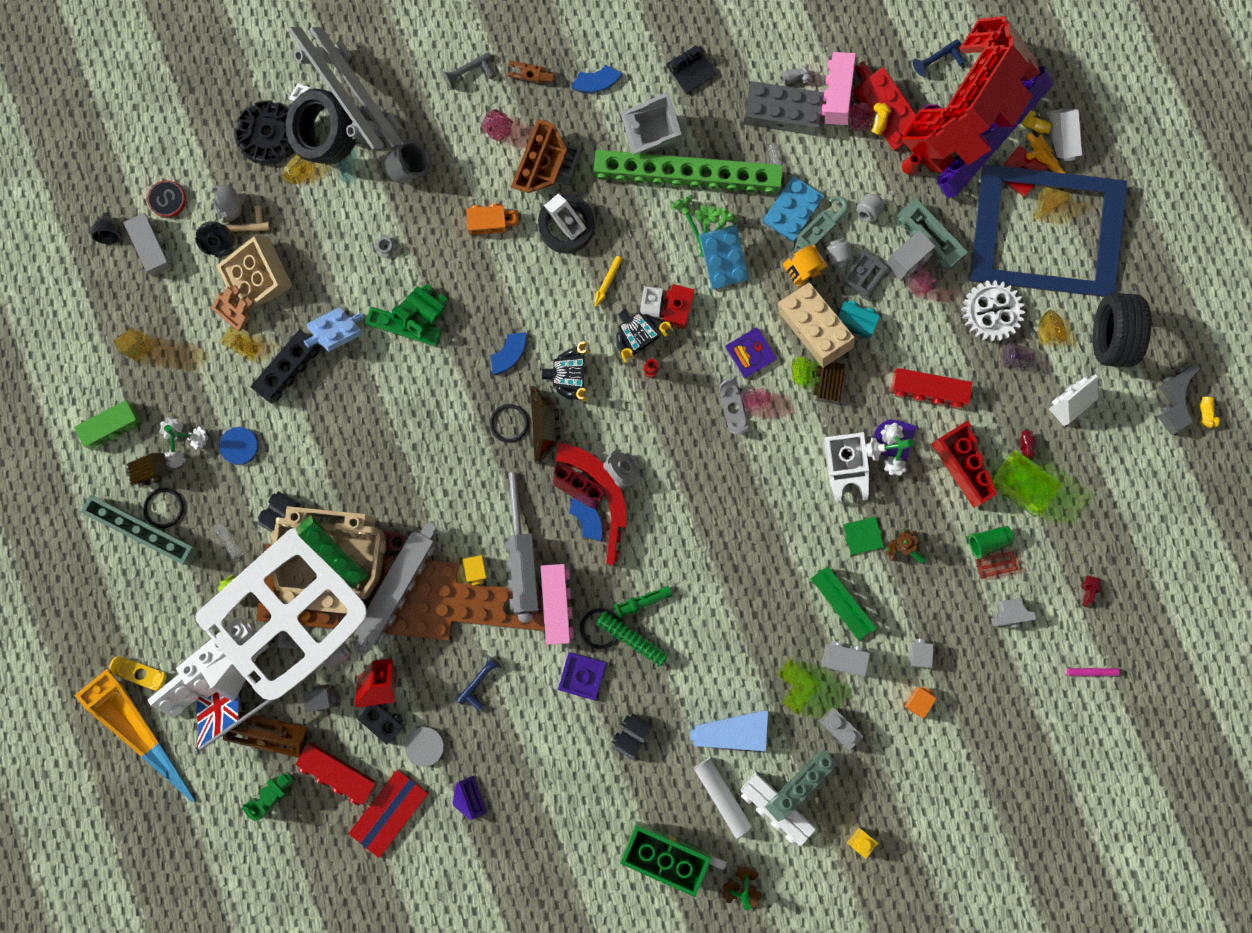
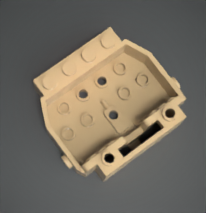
[271,506,386,614]

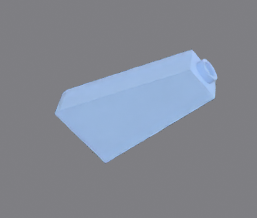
[690,710,768,751]

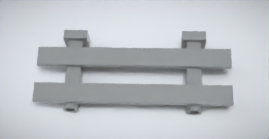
[288,27,403,150]

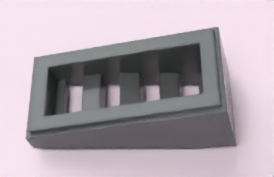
[555,144,582,186]

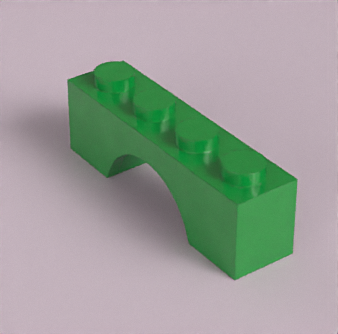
[296,515,368,589]

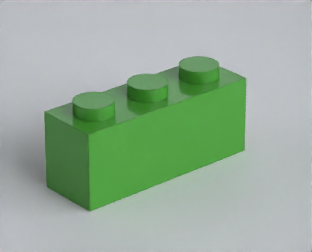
[74,400,142,450]

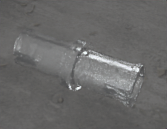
[212,521,244,560]

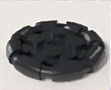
[234,100,294,165]

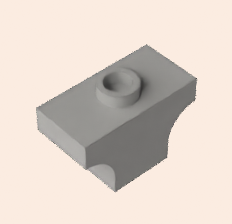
[991,598,1036,628]

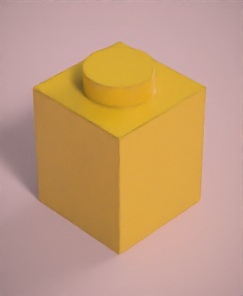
[463,555,488,585]
[847,828,878,859]

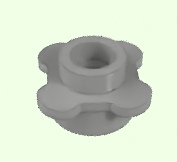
[374,236,397,258]

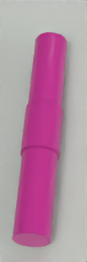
[1066,668,1120,676]

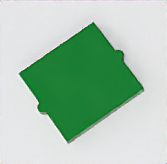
[843,517,884,555]

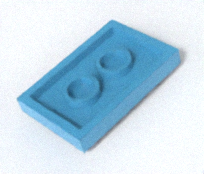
[762,176,824,242]
[699,225,748,290]

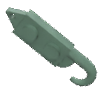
[794,196,849,253]

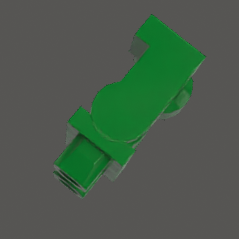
[391,283,448,339]
[242,772,296,821]

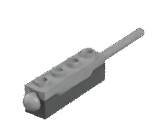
[505,472,539,623]

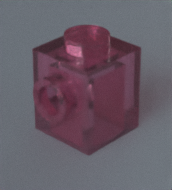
[905,266,935,297]
[740,387,771,414]

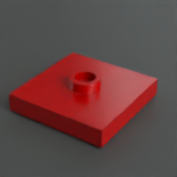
[1002,145,1048,197]

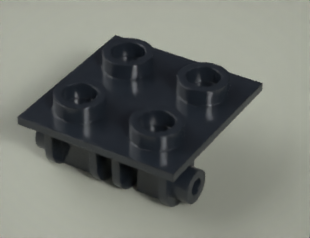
[666,45,717,94]

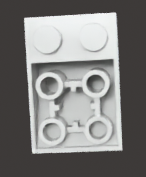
[1049,374,1098,426]

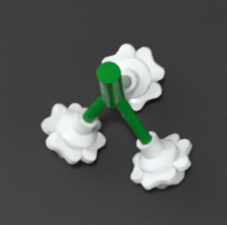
[159,417,208,468]
[866,423,914,476]

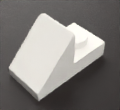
[640,286,663,317]

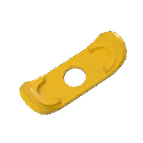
[109,656,166,691]

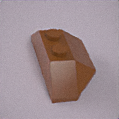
[511,119,567,193]

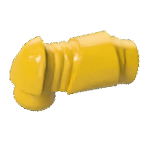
[871,103,891,136]
[1022,111,1052,134]
[1200,397,1220,428]

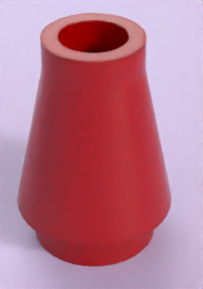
[902,153,921,175]

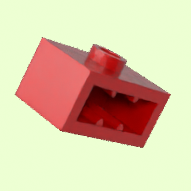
[660,284,695,329]

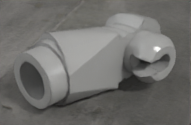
[780,66,812,85]

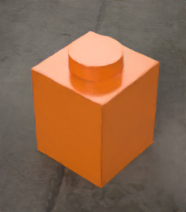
[904,686,937,718]

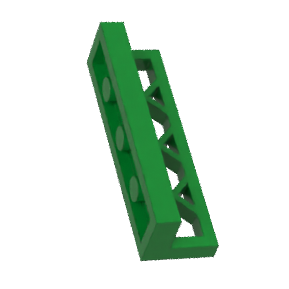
[810,566,877,641]

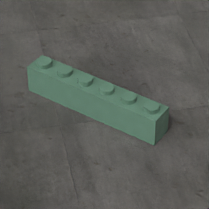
[81,495,199,566]

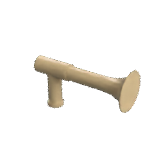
[215,206,270,232]

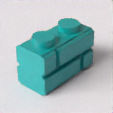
[838,300,880,339]

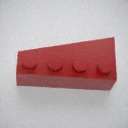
[931,420,997,508]

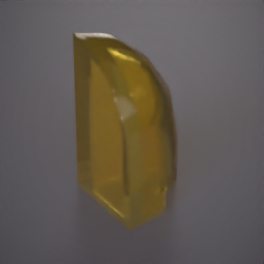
[281,154,315,184]
[1038,310,1068,345]

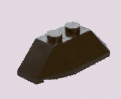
[530,386,561,464]

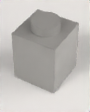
[909,639,933,668]

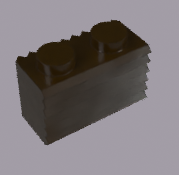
[813,362,845,404]
[126,453,169,488]

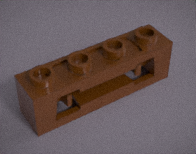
[223,711,308,758]

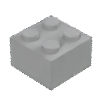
[885,230,935,281]
[821,641,870,677]

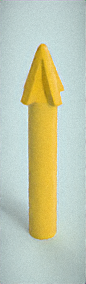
[594,256,623,307]

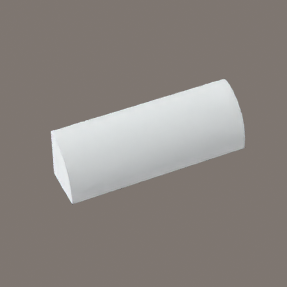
[693,757,752,839]

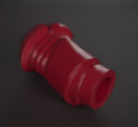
[1019,430,1036,463]

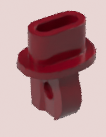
[1081,576,1102,608]

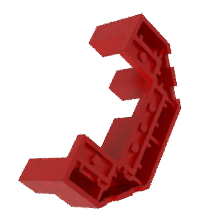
[901,16,1040,173]

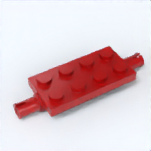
[853,61,917,154]

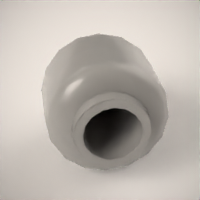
[856,194,885,222]
[827,238,853,267]

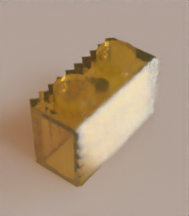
[113,327,154,362]

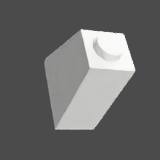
[1046,108,1082,161]

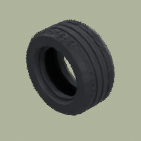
[286,88,357,164]
[1092,293,1152,368]

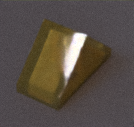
[1034,187,1073,220]
[219,327,261,362]

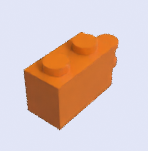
[466,204,519,235]

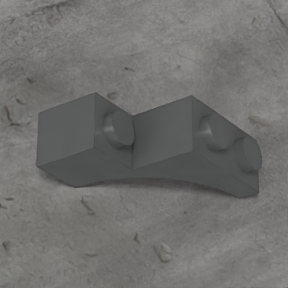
[1157,363,1200,435]

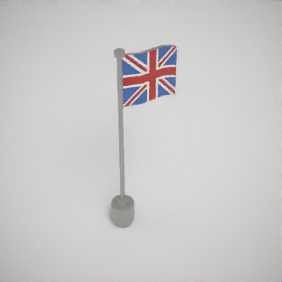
[192,642,351,756]

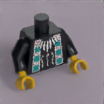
[616,309,673,363]
[542,342,591,402]

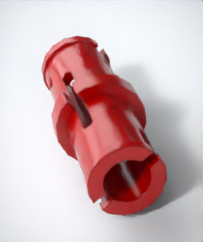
[644,359,659,378]

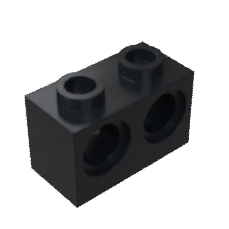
[357,704,405,745]

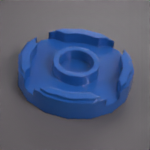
[219,427,259,465]

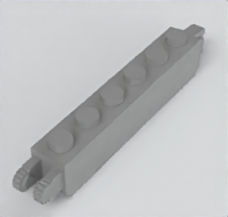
[354,522,437,656]

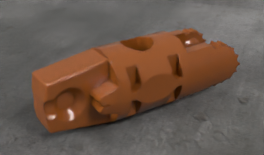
[507,60,555,84]

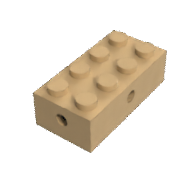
[778,282,854,368]

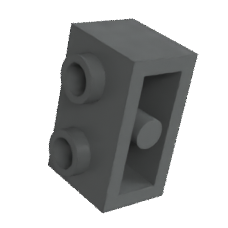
[303,684,340,713]

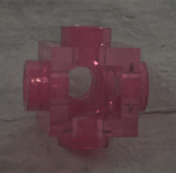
[848,102,877,131]
[480,109,513,141]

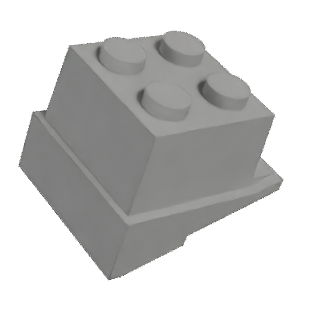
[620,92,682,155]

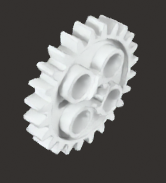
[962,280,1025,342]

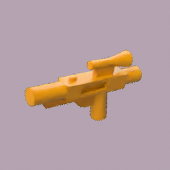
[1026,132,1065,173]

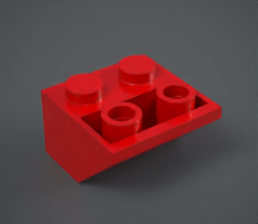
[354,658,397,708]

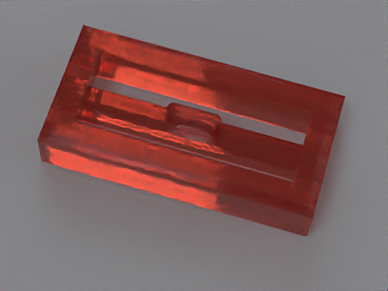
[975,551,1019,578]

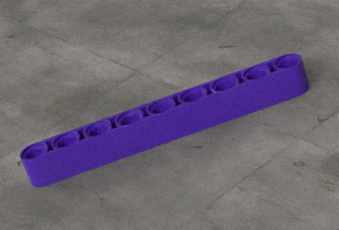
[937,66,1054,198]

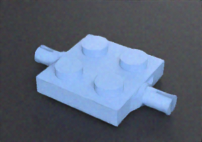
[304,307,364,352]

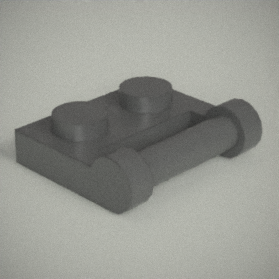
[841,250,891,300]

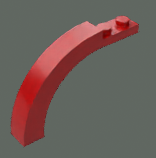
[556,442,626,566]

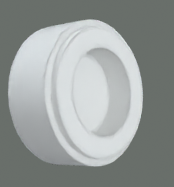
[709,853,727,869]

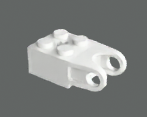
[824,432,869,504]

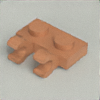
[211,285,254,332]

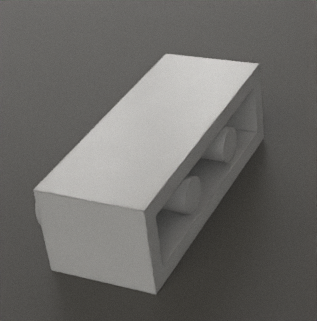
[123,213,173,276]

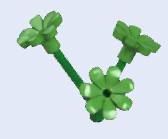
[670,195,739,257]

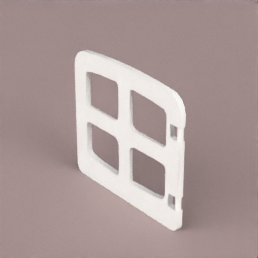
[195,528,367,700]

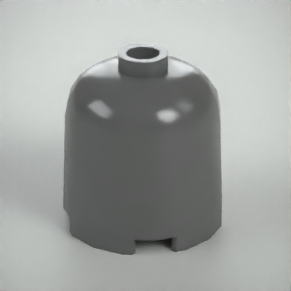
[385,139,432,184]

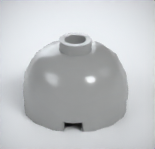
[211,185,245,224]

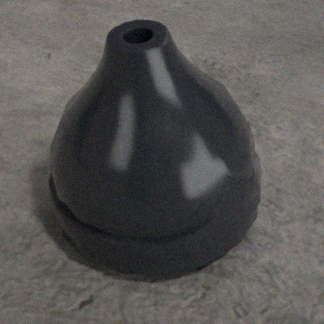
[91,212,121,244]

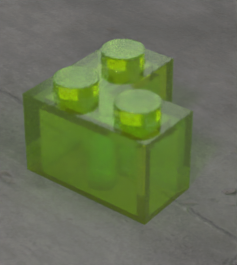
[776,659,821,715]

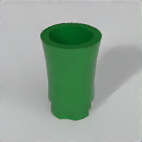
[968,526,1015,559]

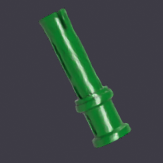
[613,585,673,620]

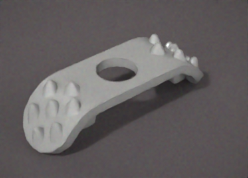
[720,379,749,434]

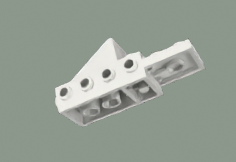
[148,617,269,718]

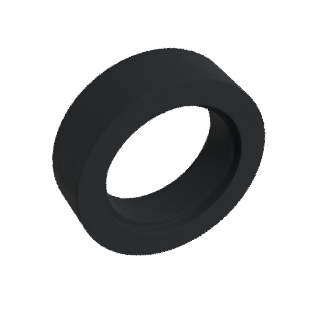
[538,194,595,254]

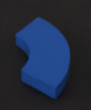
[571,65,622,94]
[490,332,526,375]
[569,498,602,541]

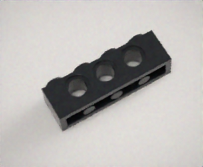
[250,329,321,404]

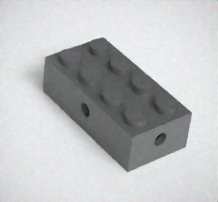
[743,81,824,136]

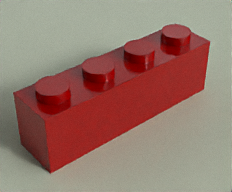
[890,368,973,409]
[295,742,378,806]

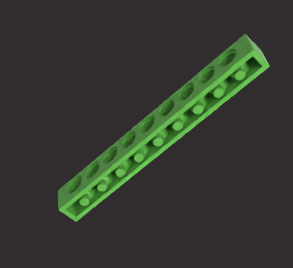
[594,150,782,195]

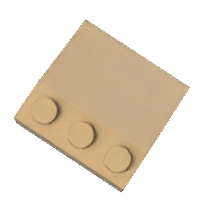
[217,236,293,312]

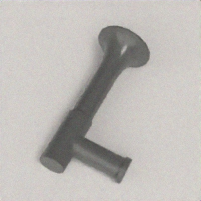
[441,52,496,88]

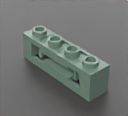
[896,198,967,271]
[764,749,838,822]

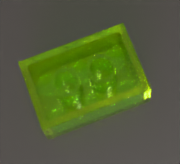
[991,450,1063,517]

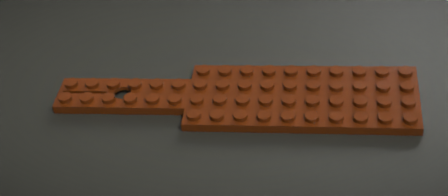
[256,543,571,640]

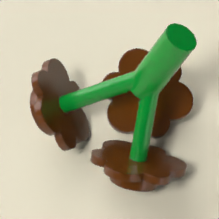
[886,529,926,564]
[721,867,762,911]

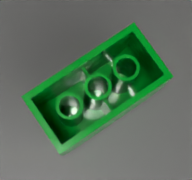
[620,821,711,897]

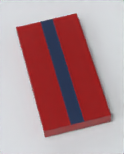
[348,769,429,858]

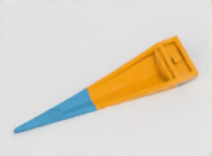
[74,669,195,802]

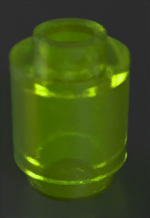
[792,357,811,385]

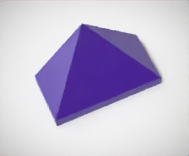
[452,775,487,820]

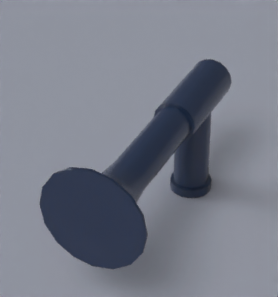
[913,39,966,76]
[456,654,502,712]

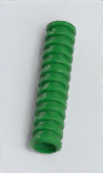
[596,611,668,667]

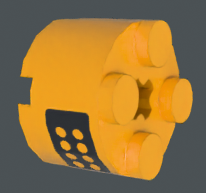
[782,244,828,288]

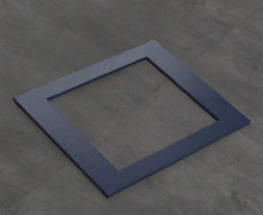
[970,164,1127,297]

